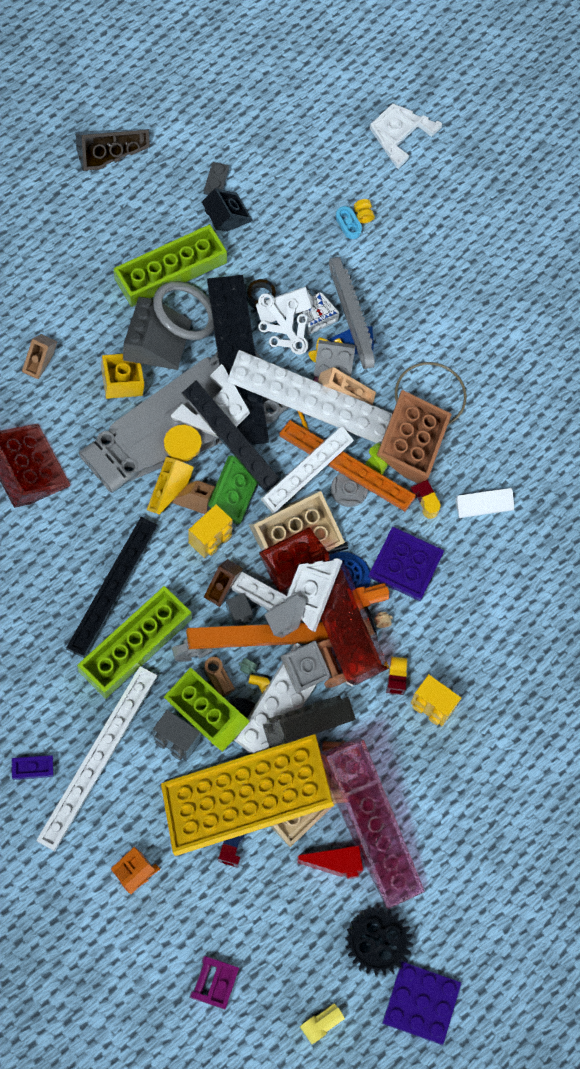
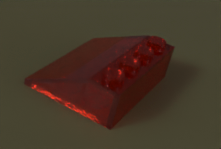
[0,423,70,508]

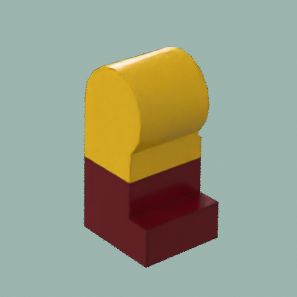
[410,480,441,519]
[386,656,407,695]

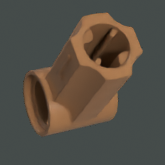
[204,657,235,697]

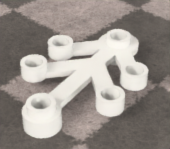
[258,293,309,355]

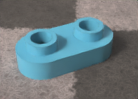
[336,206,362,239]

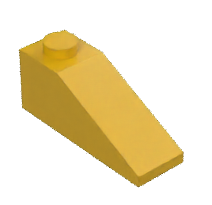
[147,457,194,515]

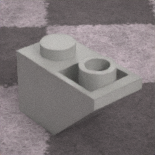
[265,595,306,638]

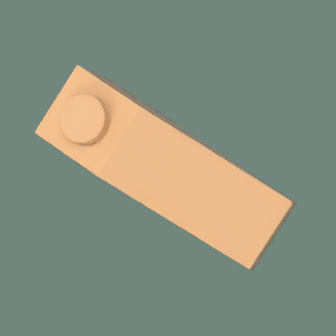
[318,367,376,405]

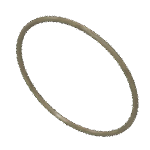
[395,362,467,425]

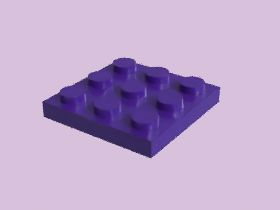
[368,526,444,601]
[382,961,461,1045]

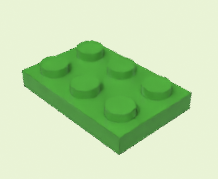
[208,455,257,524]

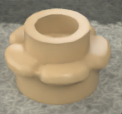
[374,612,393,628]

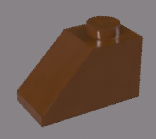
[204,559,243,607]

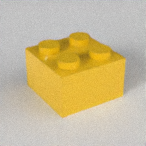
[101,354,144,399]
[188,504,233,558]
[411,674,461,727]

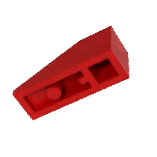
[297,846,363,879]

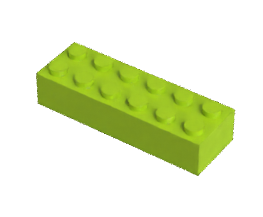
[113,224,227,307]
[77,586,192,699]

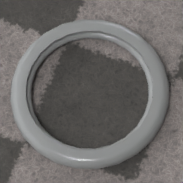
[153,281,214,340]

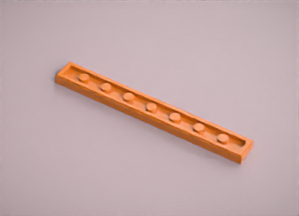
[279,420,416,512]
[186,622,341,649]

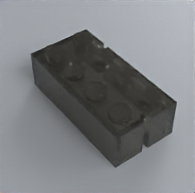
[263,695,356,748]

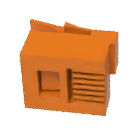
[111,847,161,894]

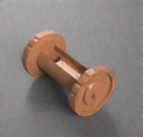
[317,639,350,688]

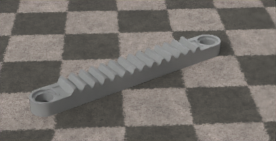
[329,257,375,369]

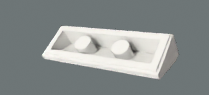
[256,286,313,325]
[455,488,514,518]

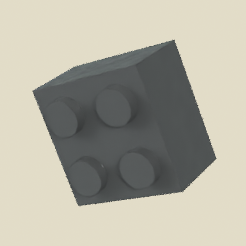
[153,710,200,761]

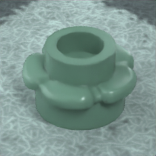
[238,658,257,675]

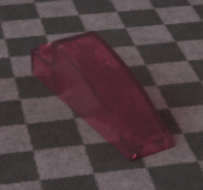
[321,737,425,909]

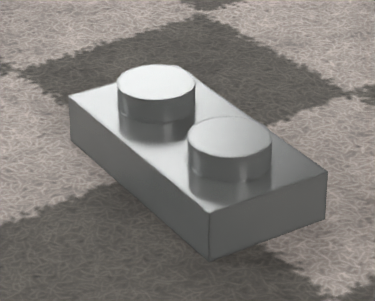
[204,162,229,195]

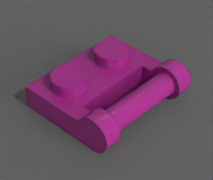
[189,956,239,1010]

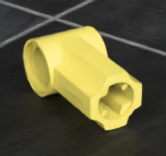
[300,1003,345,1045]

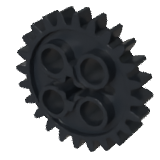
[345,907,413,977]

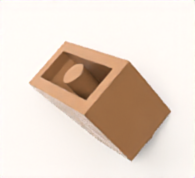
[22,334,57,379]

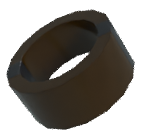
[247,279,276,310]

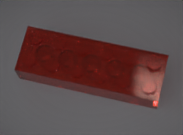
[321,563,389,685]

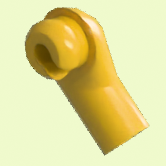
[248,674,270,694]

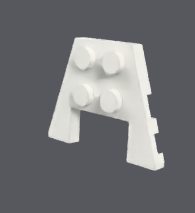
[370,104,442,169]
[171,364,250,437]

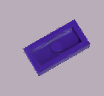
[12,755,54,780]

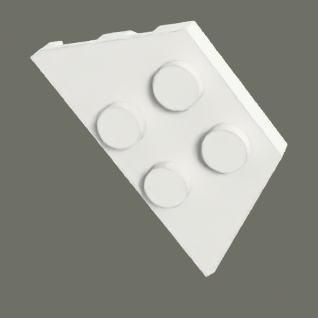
[285,558,342,632]

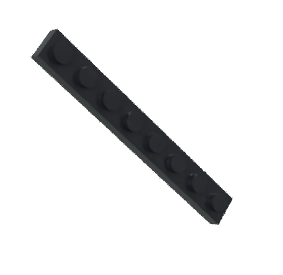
[181,380,295,509]
[66,517,158,658]

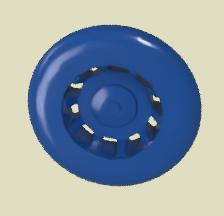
[323,552,371,603]

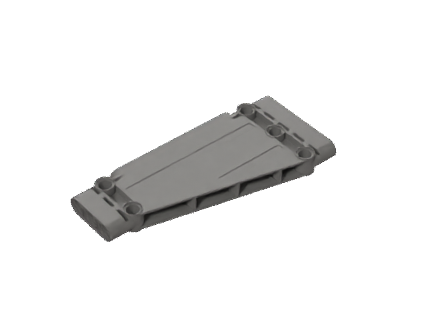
[79,351,290,493]

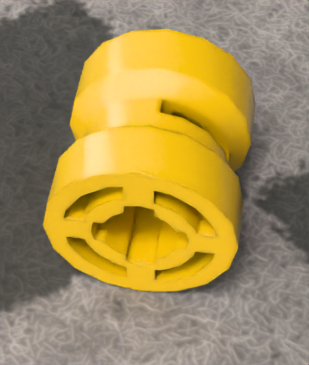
[354,199,375,224]

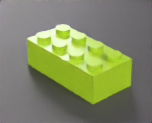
[164,667,250,752]

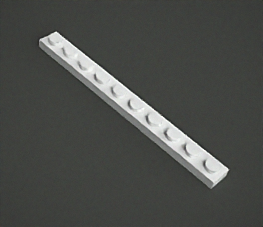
[36,666,158,852]

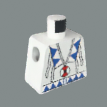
[299,290,339,335]

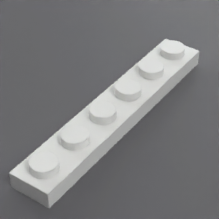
[260,426,354,513]

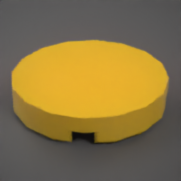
[164,425,202,462]

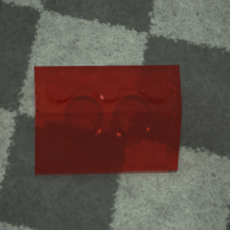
[259,527,330,592]

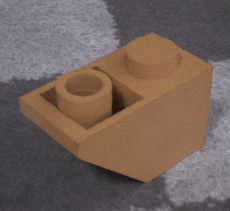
[171,481,215,514]

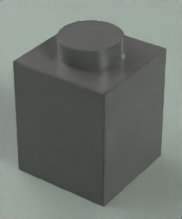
[226,593,253,626]

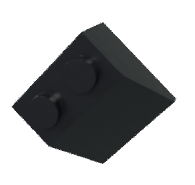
[201,188,252,232]

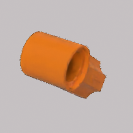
[348,583,389,610]

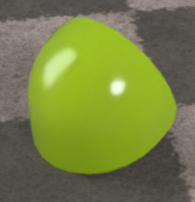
[365,442,388,474]

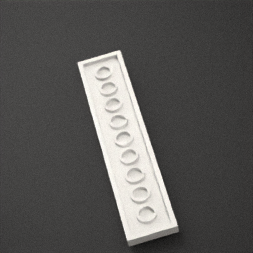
[227,350,392,443]

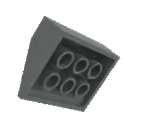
[123,297,192,370]

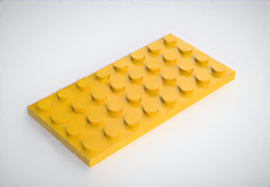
[161,734,334,856]

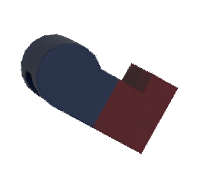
[218,835,244,868]

